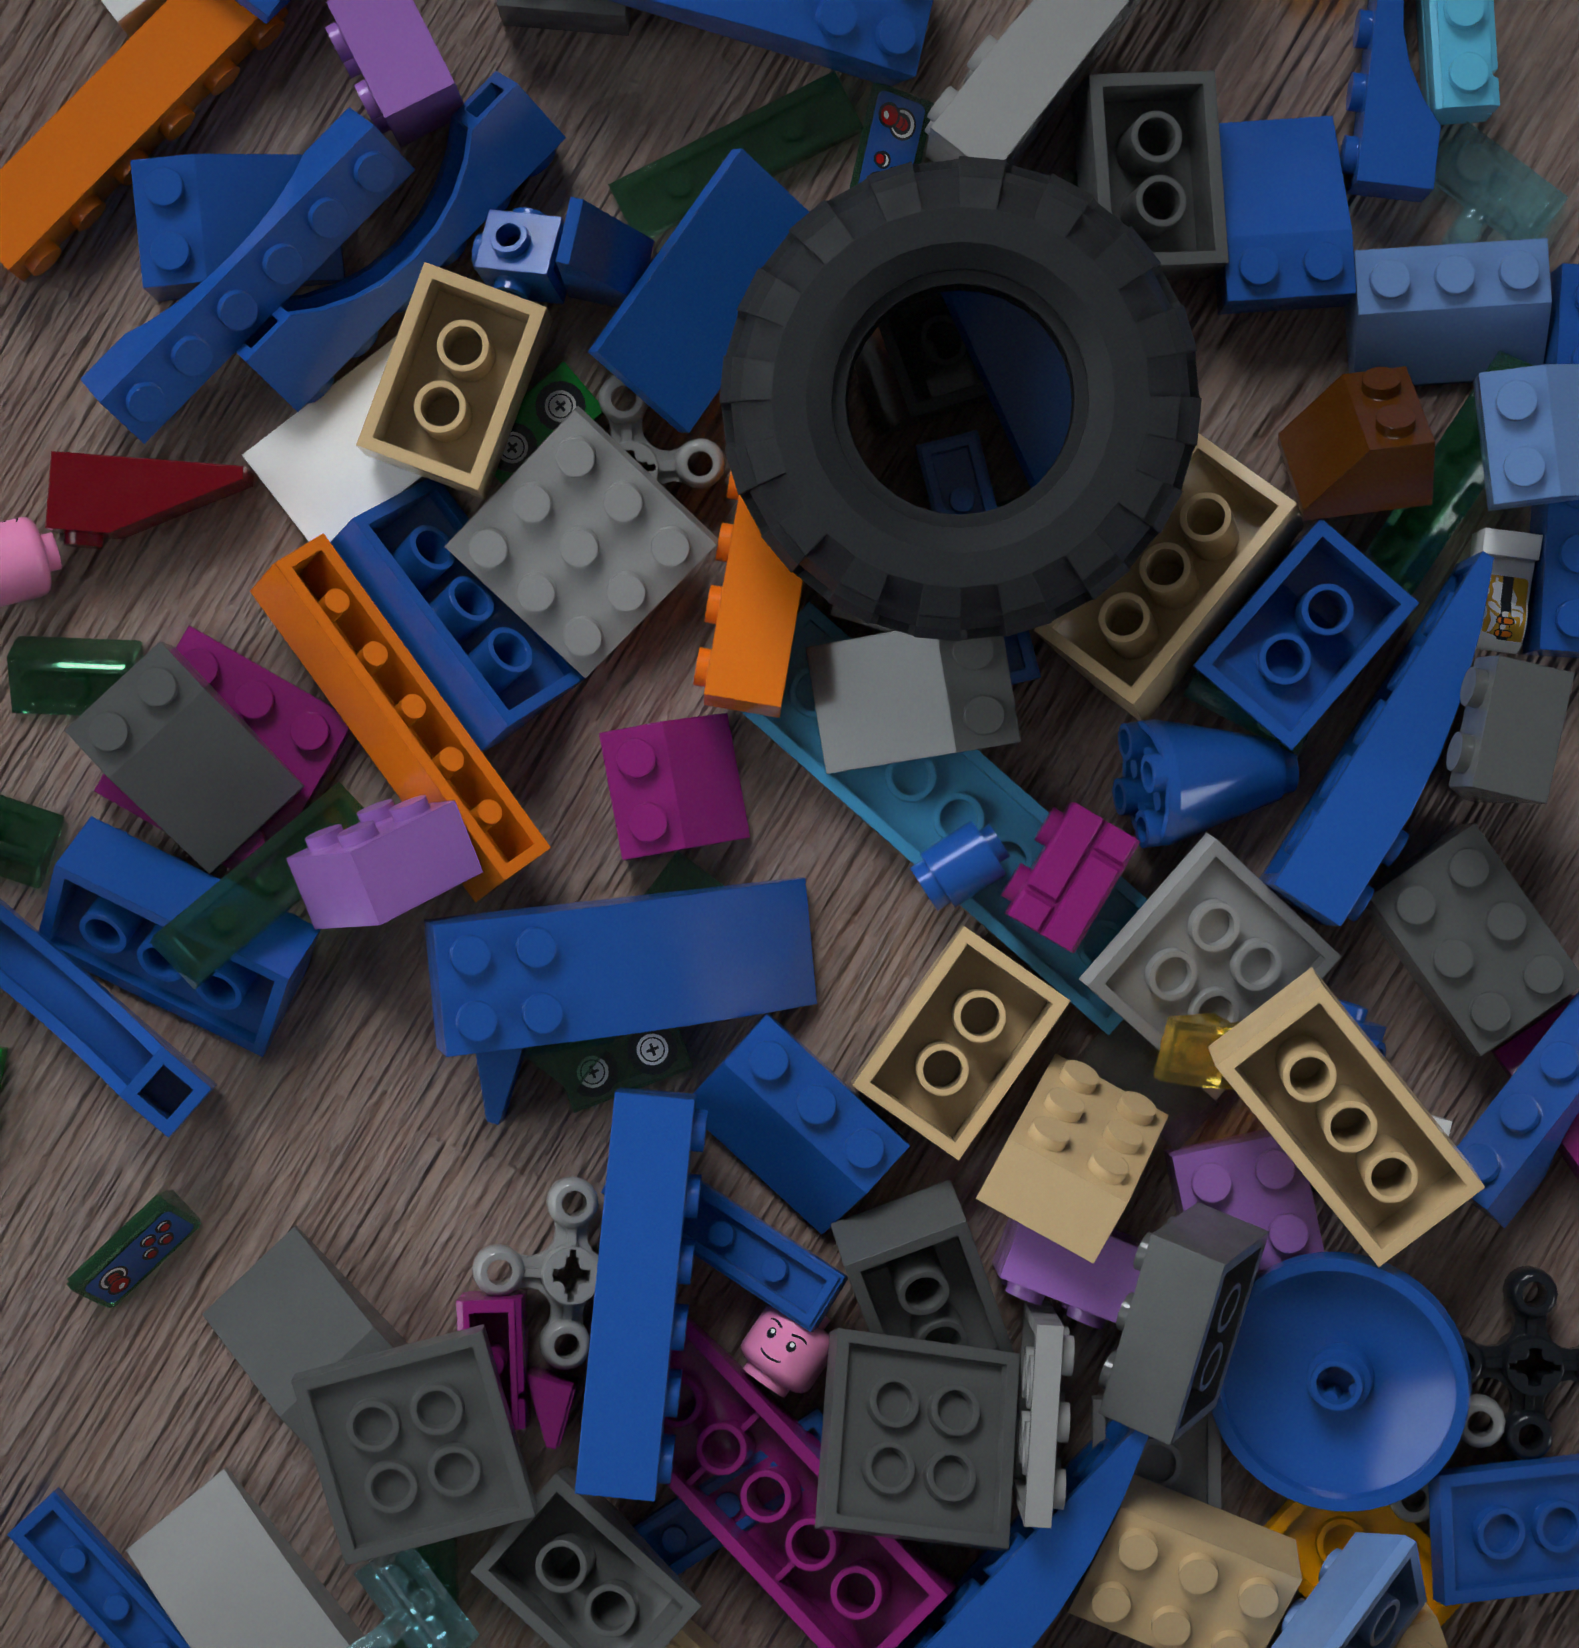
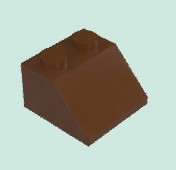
[1278,366,1435,521]

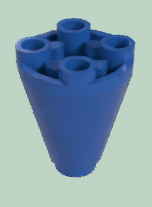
[1112,719,1299,848]

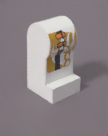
[1469,527,1543,654]

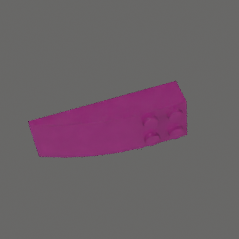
[664,1317,958,1648]

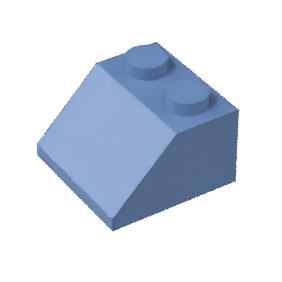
[1473,364,1579,511]

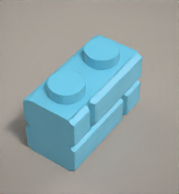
[1415,0,1500,125]

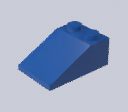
[1215,116,1357,315]
[130,154,345,302]
[1193,519,1419,750]

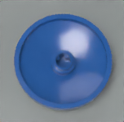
[1211,1252,1472,1512]

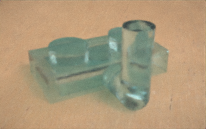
[1434,121,1569,245]
[346,1548,480,1648]

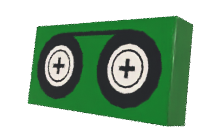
[495,362,604,485]

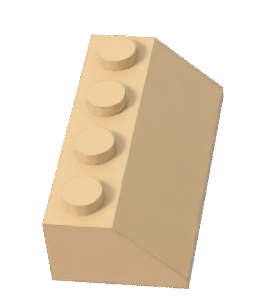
[1034,433,1304,721]

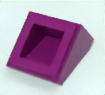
[527,1366,578,1450]

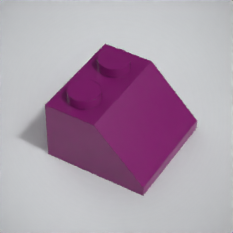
[599,713,751,861]

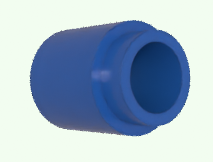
[910,821,1010,911]

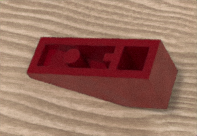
[45,451,254,549]

